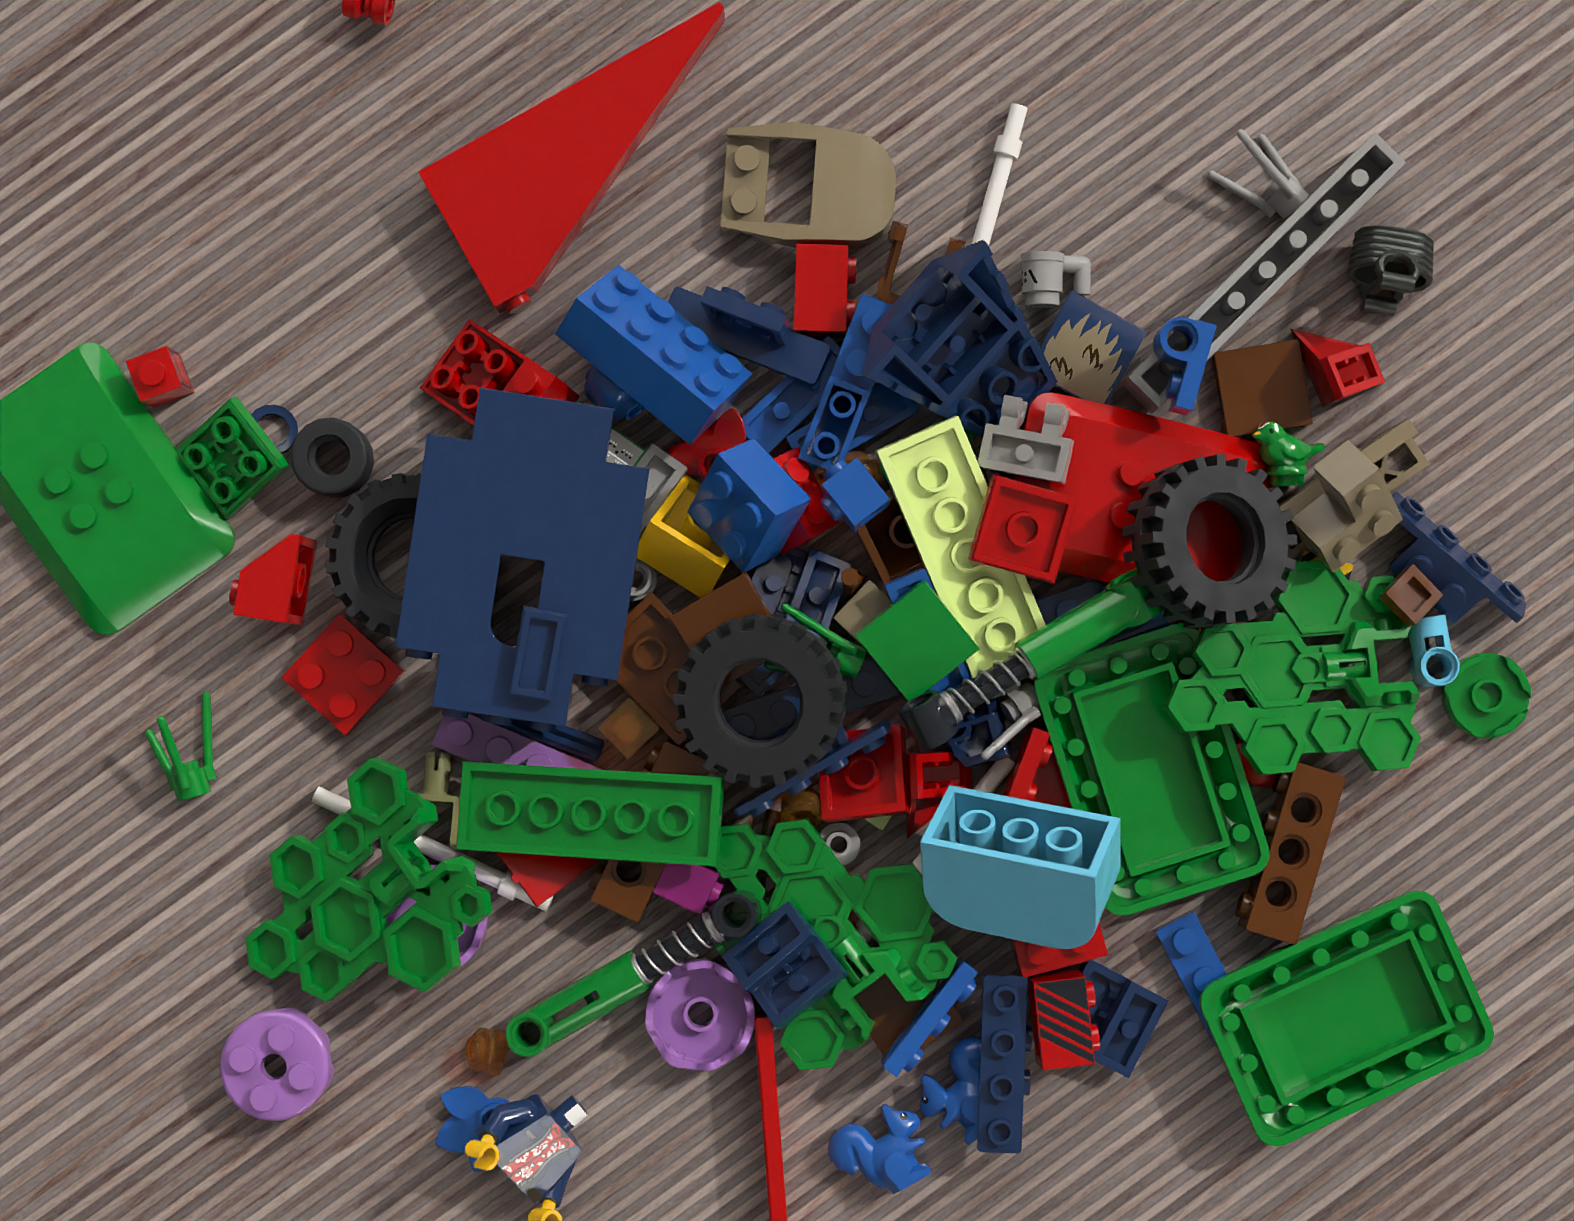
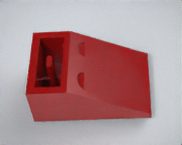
[420,319,580,427]

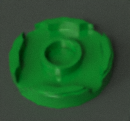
[1442,653,1531,738]

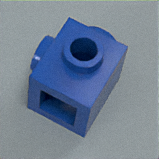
[820,458,890,533]

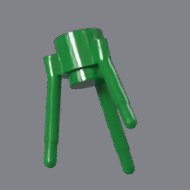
[764,603,867,680]
[145,691,217,801]

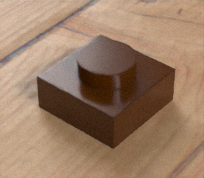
[1378,564,1443,627]

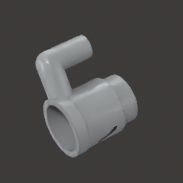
[1021,251,1091,308]

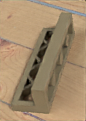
[1279,419,1430,559]

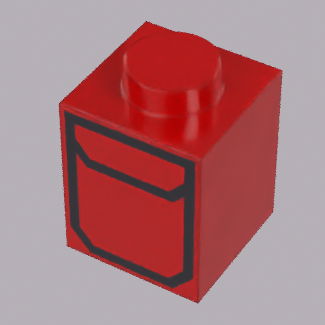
[126,346,194,408]

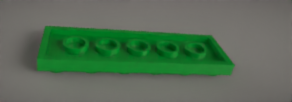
[456,761,724,866]

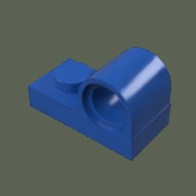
[1153,317,1217,416]

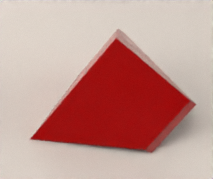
[1291,329,1385,407]
[906,751,972,839]

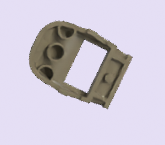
[720,122,896,249]

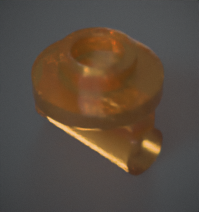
[465,1028,508,1076]

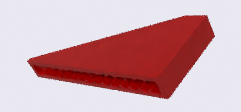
[418,2,725,314]

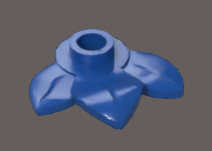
[435,1086,510,1172]

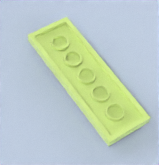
[875,416,1046,679]

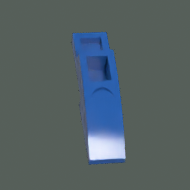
[798,294,892,470]

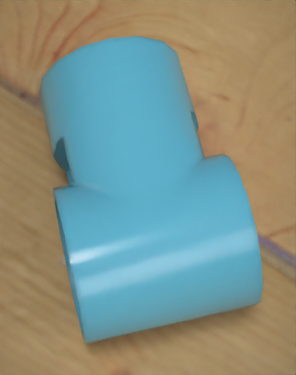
[1408,615,1460,687]

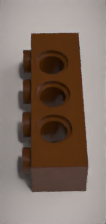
[588,740,709,922]
[1235,762,1346,945]

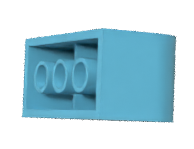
[920,785,1120,949]

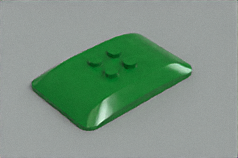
[0,343,235,635]
[1034,623,1270,916]
[1199,890,1494,1147]

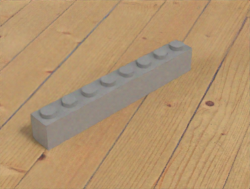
[1121,132,1406,414]

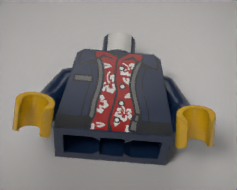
[465,1094,588,1221]

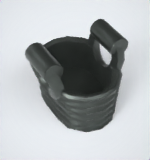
[1347,225,1434,317]

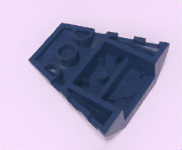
[862,240,1058,437]

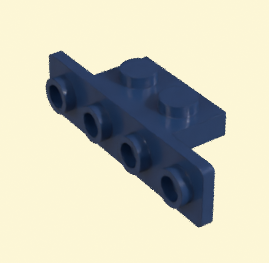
[668,286,831,386]
[1388,492,1526,624]
[733,719,891,817]
[977,974,1032,1154]

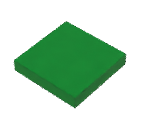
[855,579,980,701]

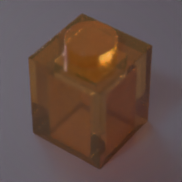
[598,697,661,759]

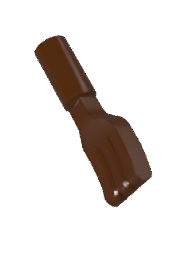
[841,568,867,598]

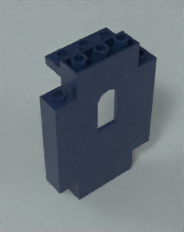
[396,388,650,732]

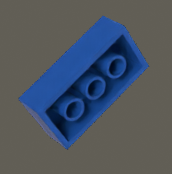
[555,264,752,445]

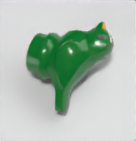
[1253,421,1325,486]

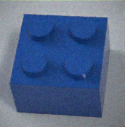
[687,438,811,573]

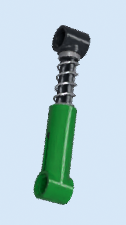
[898,568,1165,751]
[506,890,762,1057]

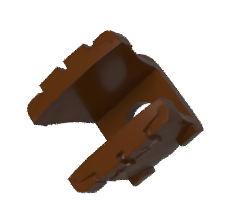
[877,221,966,305]

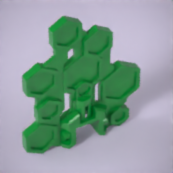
[1164,560,1421,775]
[245,758,492,1002]
[714,819,958,1071]

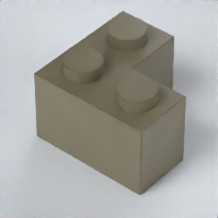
[1291,440,1403,573]

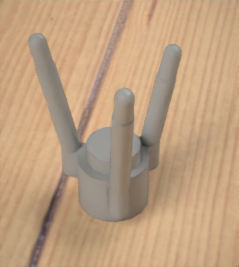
[1208,129,1309,219]
[981,681,1041,760]

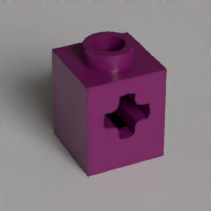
[653,863,724,915]

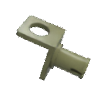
[418,752,461,851]

